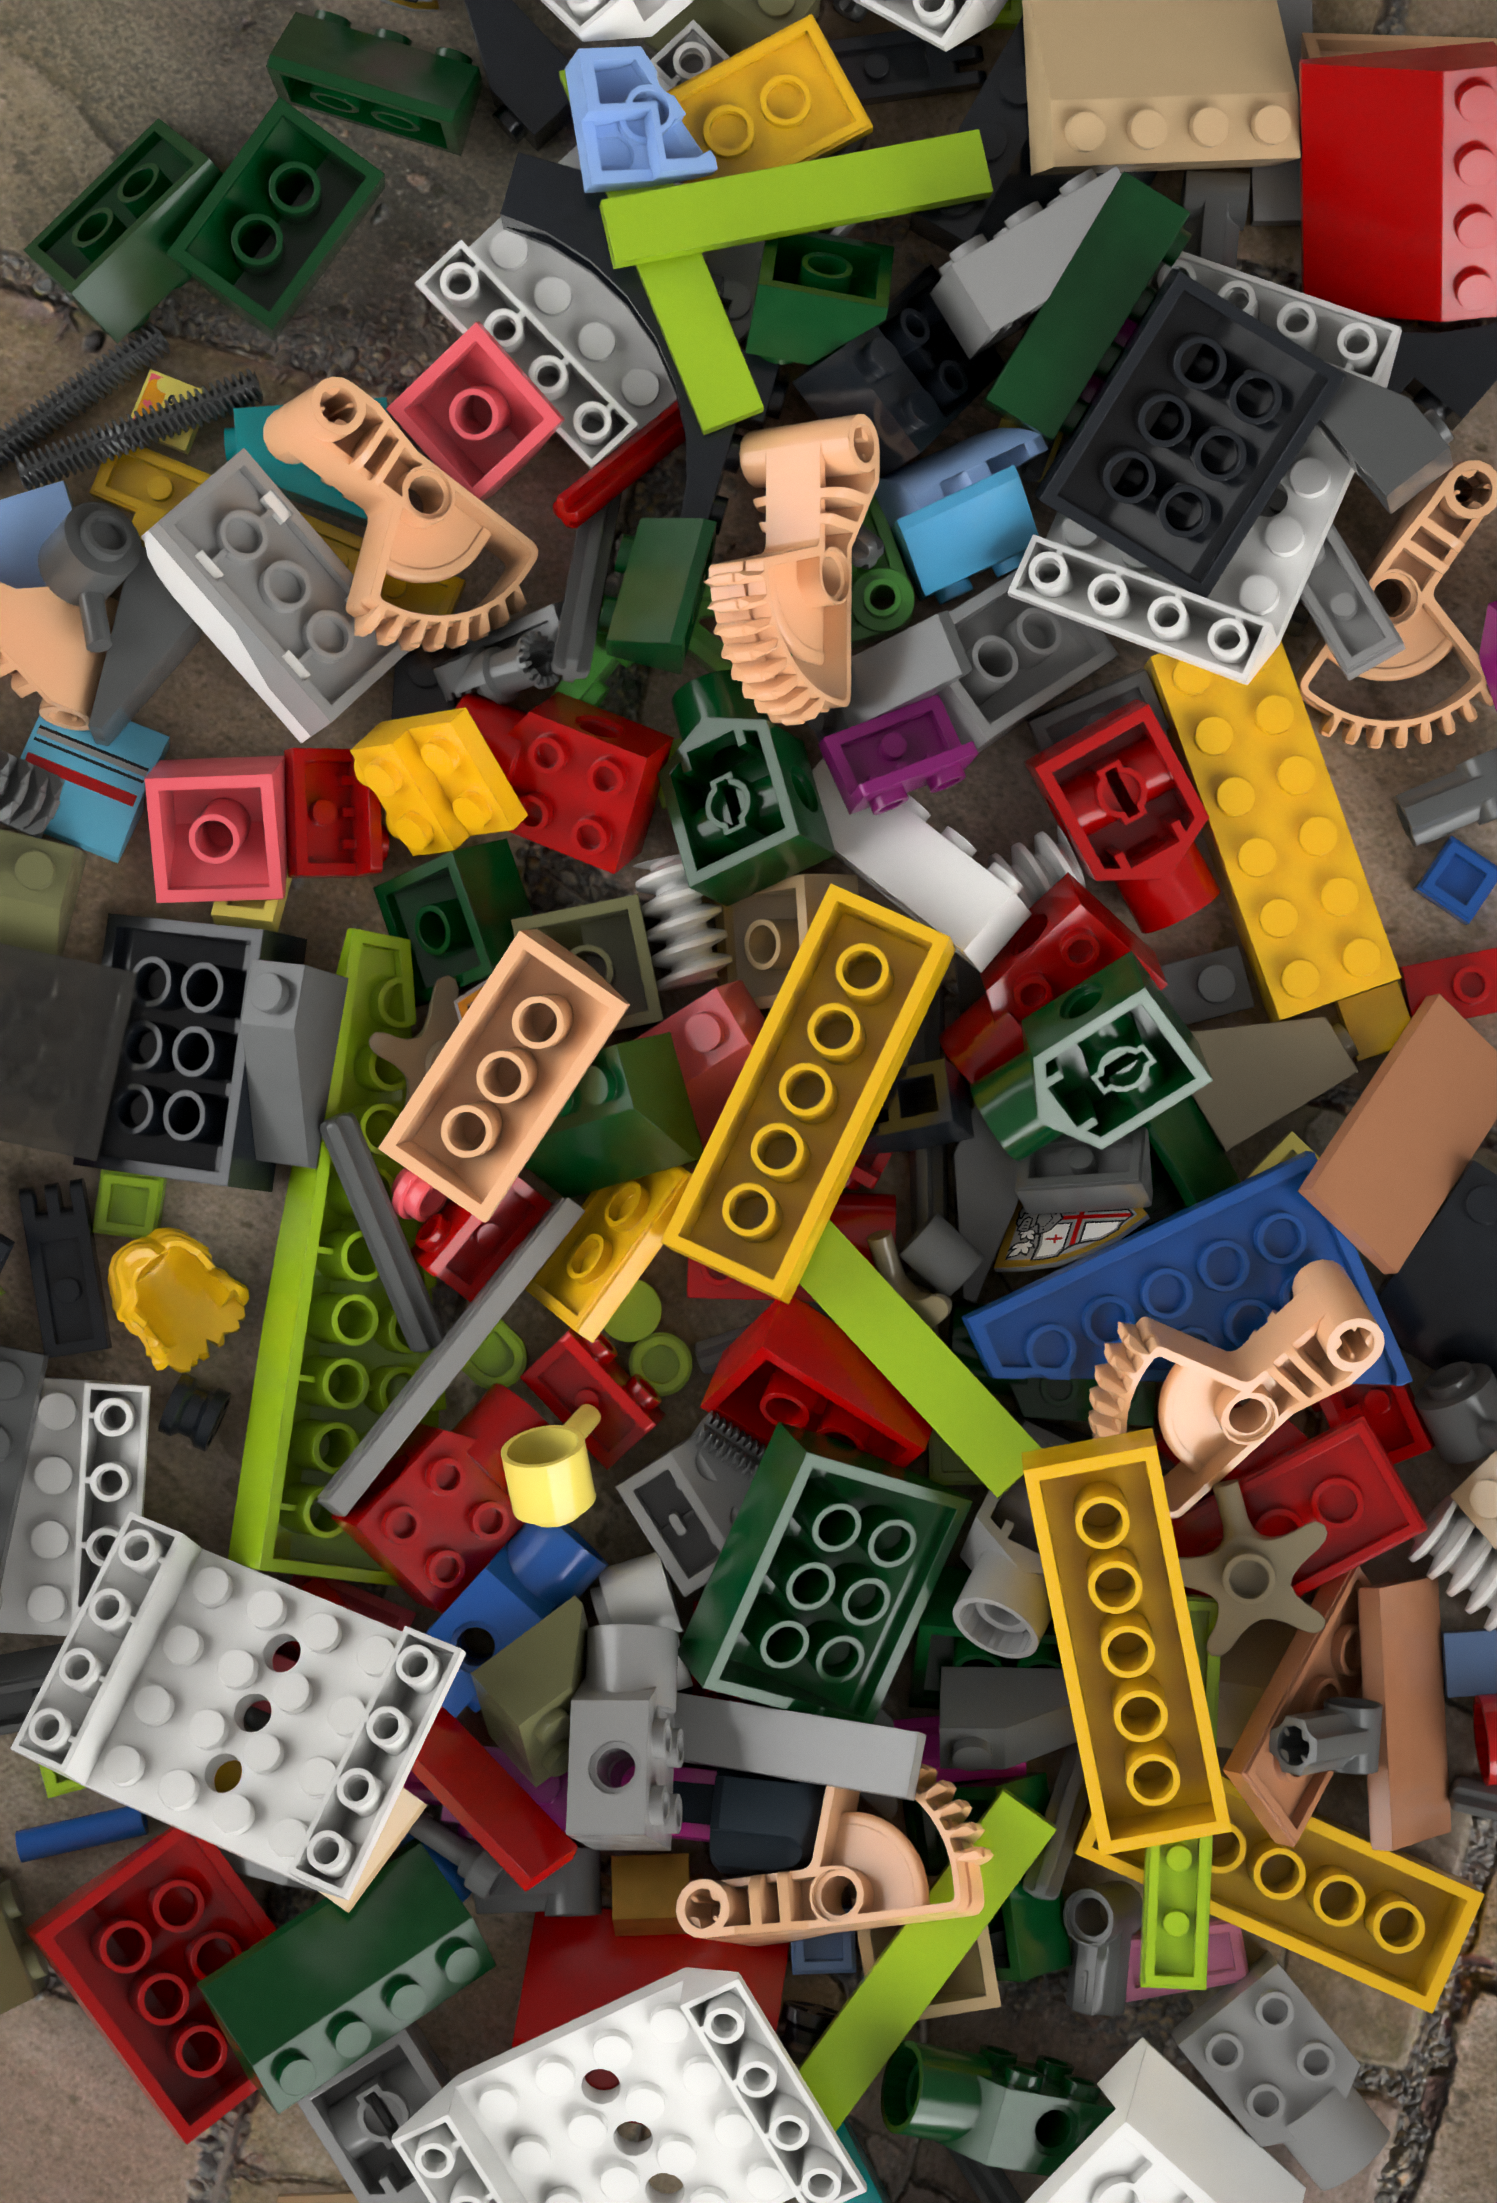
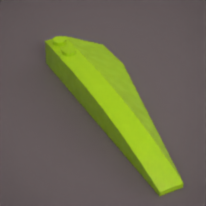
[228,928,446,1587]

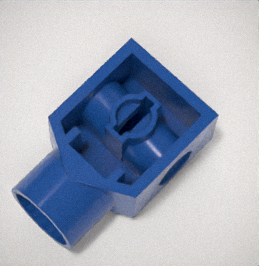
[425,1523,608,1718]

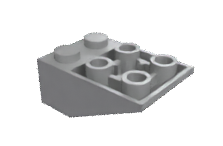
[930,166,1122,360]
[615,1432,760,1597]

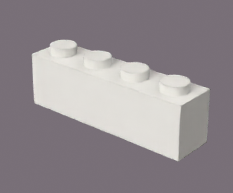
[812,757,1032,973]

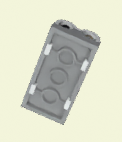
[141,448,409,743]

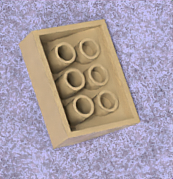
[1022,0,1301,176]

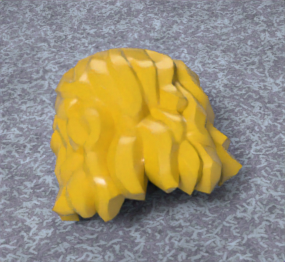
[107,1227,249,1373]

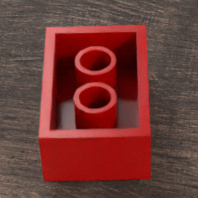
[700,1296,933,1468]

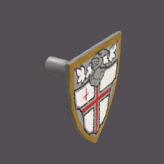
[994,1199,1150,1272]

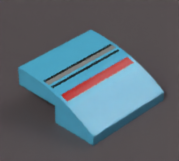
[20,715,170,863]

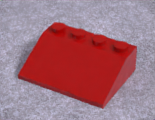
[1299,41,1497,322]
[24,1826,277,2145]
[511,1906,790,2125]

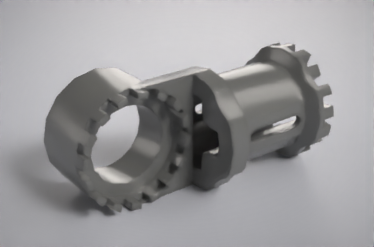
[432,631,559,705]

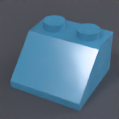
[891,465,1039,605]

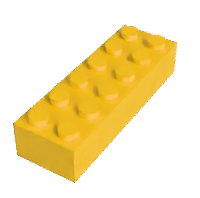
[1144,641,1401,1023]
[661,883,956,1305]
[1021,1428,1232,1856]
[1074,1770,1485,2014]

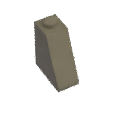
[1191,1017,1359,1152]

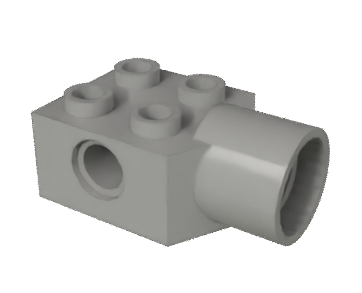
[953,1420,1071,1658]
[566,1624,685,1851]
[1170,1951,1390,2191]
[297,2021,452,2203]

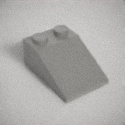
[933,570,1119,753]

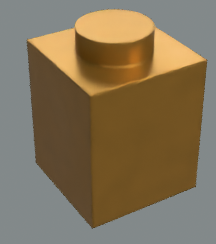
[611,1853,703,1936]

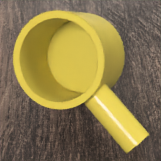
[501,1404,601,1528]

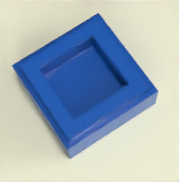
[1413,836,1497,925]

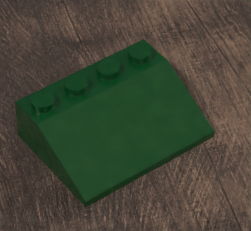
[678,1421,973,1724]

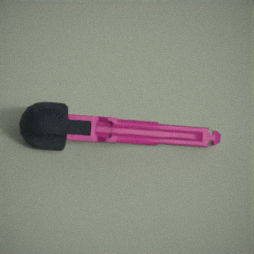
[403,1766,826,1876]

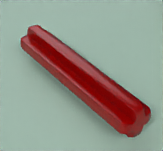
[552,400,686,529]

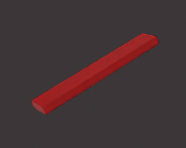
[289,1577,578,1892]

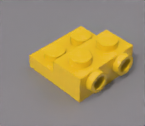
[350,707,528,856]

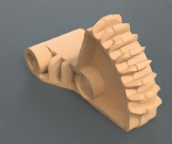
[263,377,538,652]
[704,414,880,726]
[1294,460,1497,749]
[0,582,119,731]
[1088,1259,1385,1519]
[676,1764,994,1946]

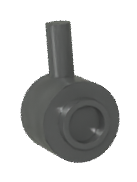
[38,502,142,653]
[1414,1362,1497,1464]

